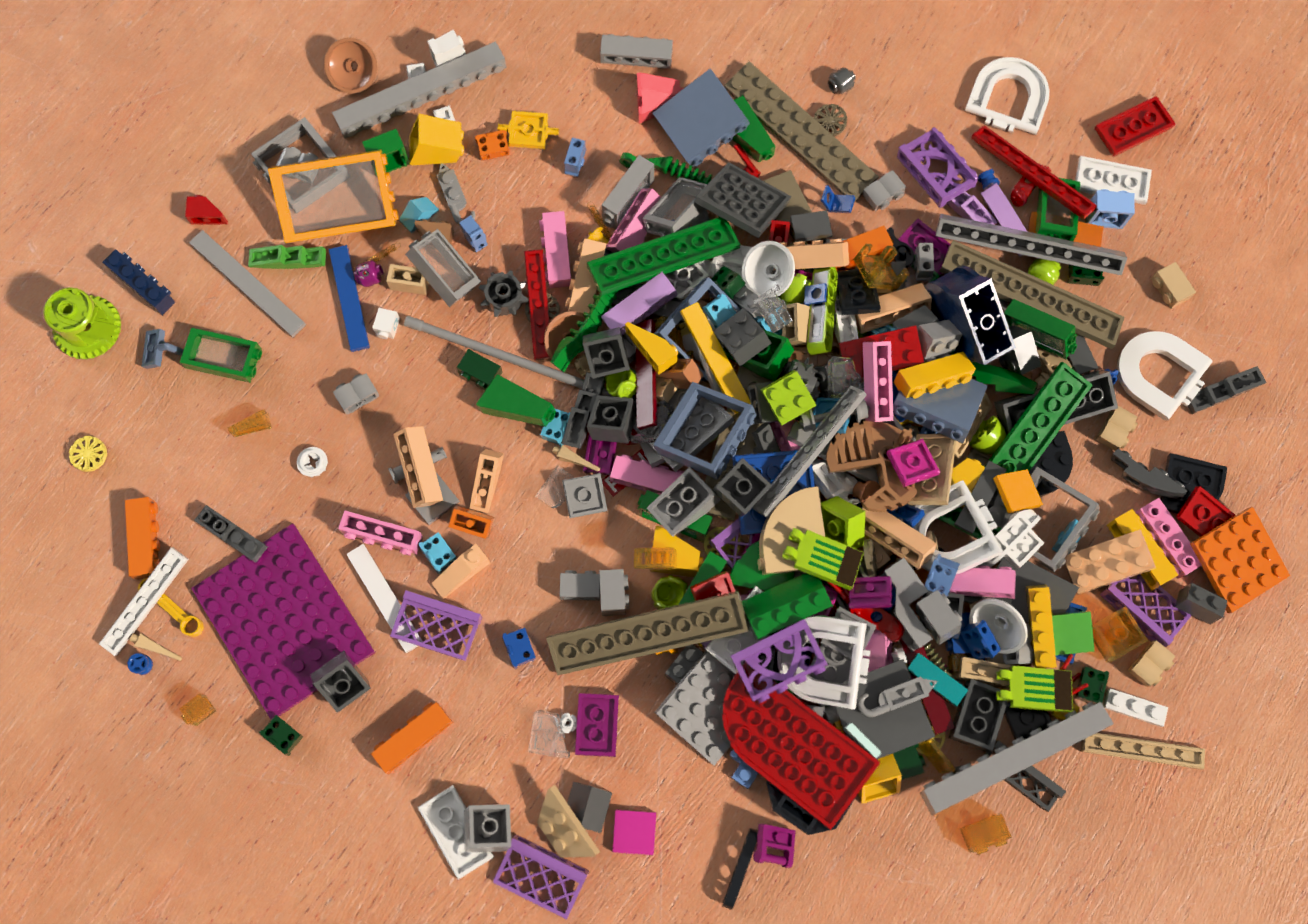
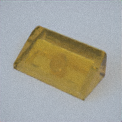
[919,738,956,774]

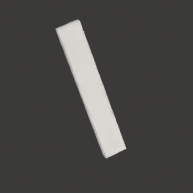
[347,544,423,653]
[99,547,189,656]

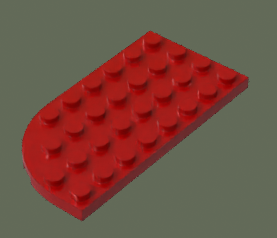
[722,661,881,830]

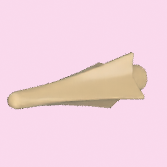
[552,445,600,472]
[130,633,182,661]

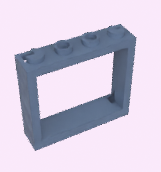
[654,277,741,381]
[653,382,756,480]

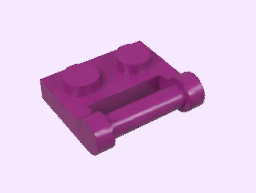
[753,824,796,868]

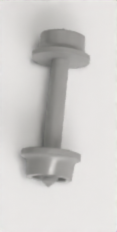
[799,399,869,432]

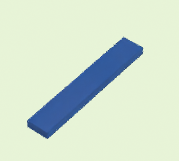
[329,245,370,352]

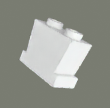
[427,30,466,67]

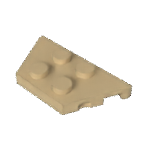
[537,785,600,858]

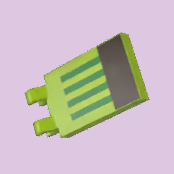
[782,528,864,590]
[996,666,1073,713]

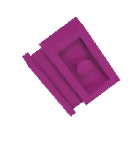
[583,435,617,475]
[849,576,892,609]

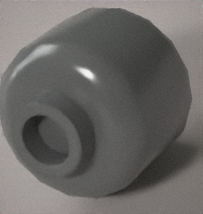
[828,67,855,94]

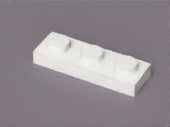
[1103,688,1168,727]

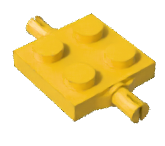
[498,111,559,149]

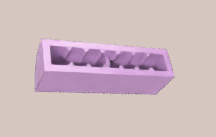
[601,272,678,335]

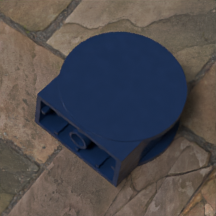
[924,265,1016,365]

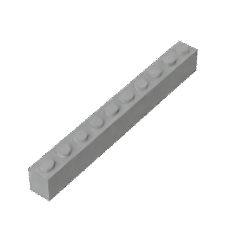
[332,42,506,138]
[936,213,1127,276]
[920,702,1114,816]

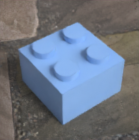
[1086,189,1135,229]

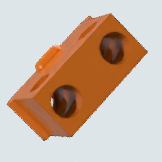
[475,130,510,161]

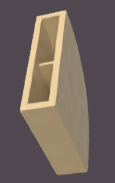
[758,487,825,575]

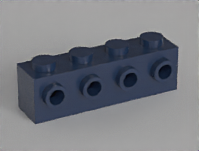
[102,249,176,316]

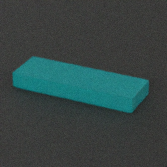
[907,653,968,707]

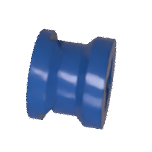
[978,169,1000,191]
[127,653,153,675]

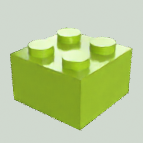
[760,370,817,425]
[820,496,866,549]

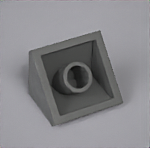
[789,210,832,242]
[567,781,612,833]

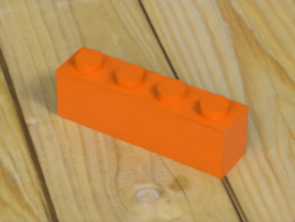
[835,226,893,271]
[125,497,160,580]
[371,702,454,774]

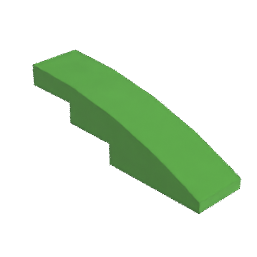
[248,245,326,269]

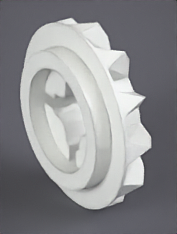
[297,447,328,478]

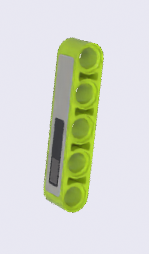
[807,267,838,355]

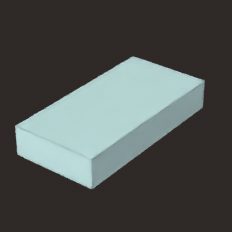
[843,723,881,758]

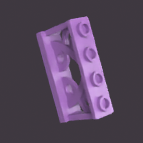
[897,127,978,208]
[731,619,828,703]

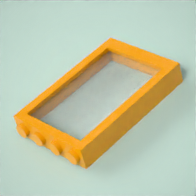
[268,149,399,243]

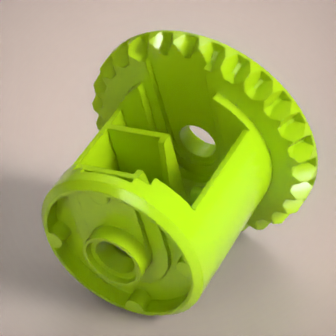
[43,287,121,359]

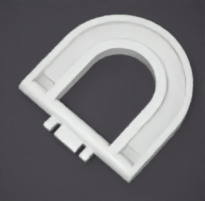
[965,57,1049,135]
[1117,331,1212,421]
[913,481,1003,574]
[777,615,871,709]

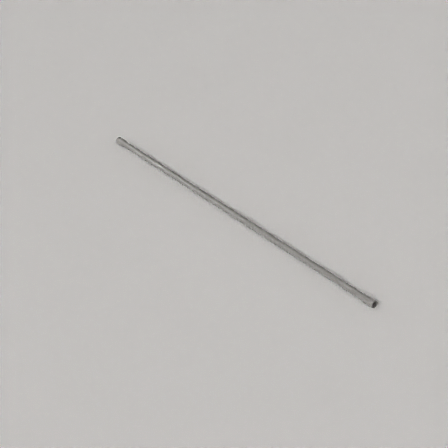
[404,316,866,483]

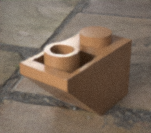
[415,219,454,250]

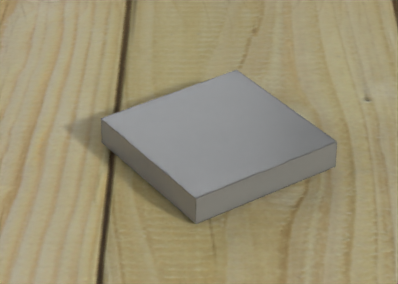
[405,471,460,525]
[562,473,608,518]

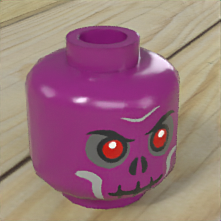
[354,260,384,287]

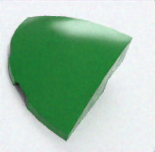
[730,540,794,591]

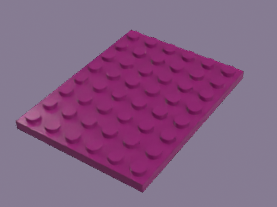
[191,523,376,720]

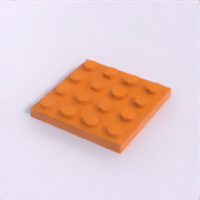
[1190,507,1290,613]

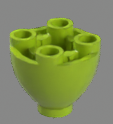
[779,273,812,307]
[969,416,1006,455]

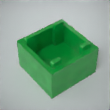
[362,129,409,177]

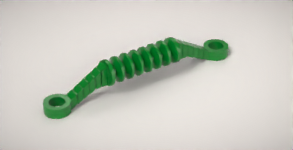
[619,152,712,184]

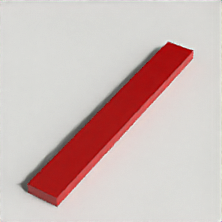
[971,125,1097,220]

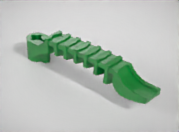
[551,288,620,372]

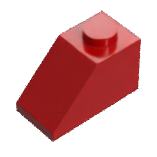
[185,195,228,225]
[769,220,790,246]

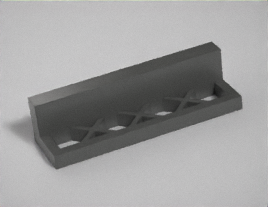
[984,740,1066,812]

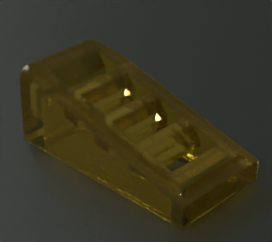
[228,409,272,437]
[634,547,677,569]

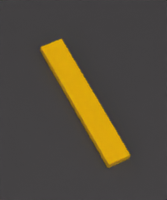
[680,302,751,415]

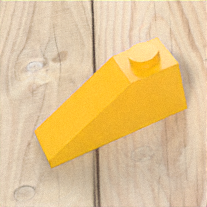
[625,322,678,375]

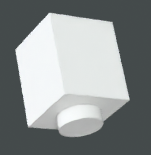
[373,308,400,339]

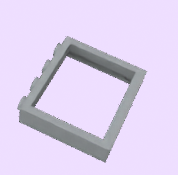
[251,117,350,213]
[998,467,1100,572]

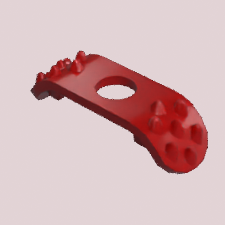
[1010,163,1051,207]
[848,607,904,642]

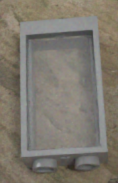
[602,155,654,229]
[643,177,707,237]
[405,229,481,307]

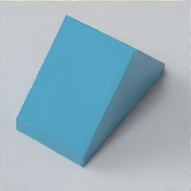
[399,197,439,233]

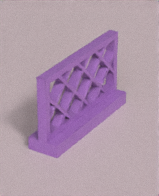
[709,518,761,569]
[1100,574,1192,647]
[390,590,482,661]
[493,835,589,920]

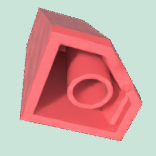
[637,73,684,123]

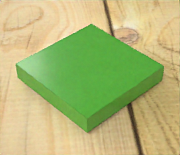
[1052,611,1095,655]

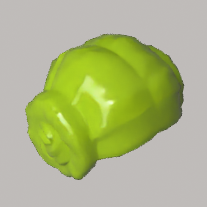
[1028,258,1061,285]
[605,369,636,398]
[651,575,688,609]

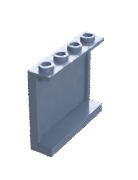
[653,68,750,167]
[893,379,987,443]

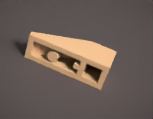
[469,449,504,513]
[431,544,490,599]

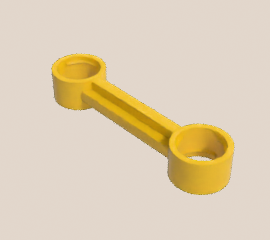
[138,578,204,637]

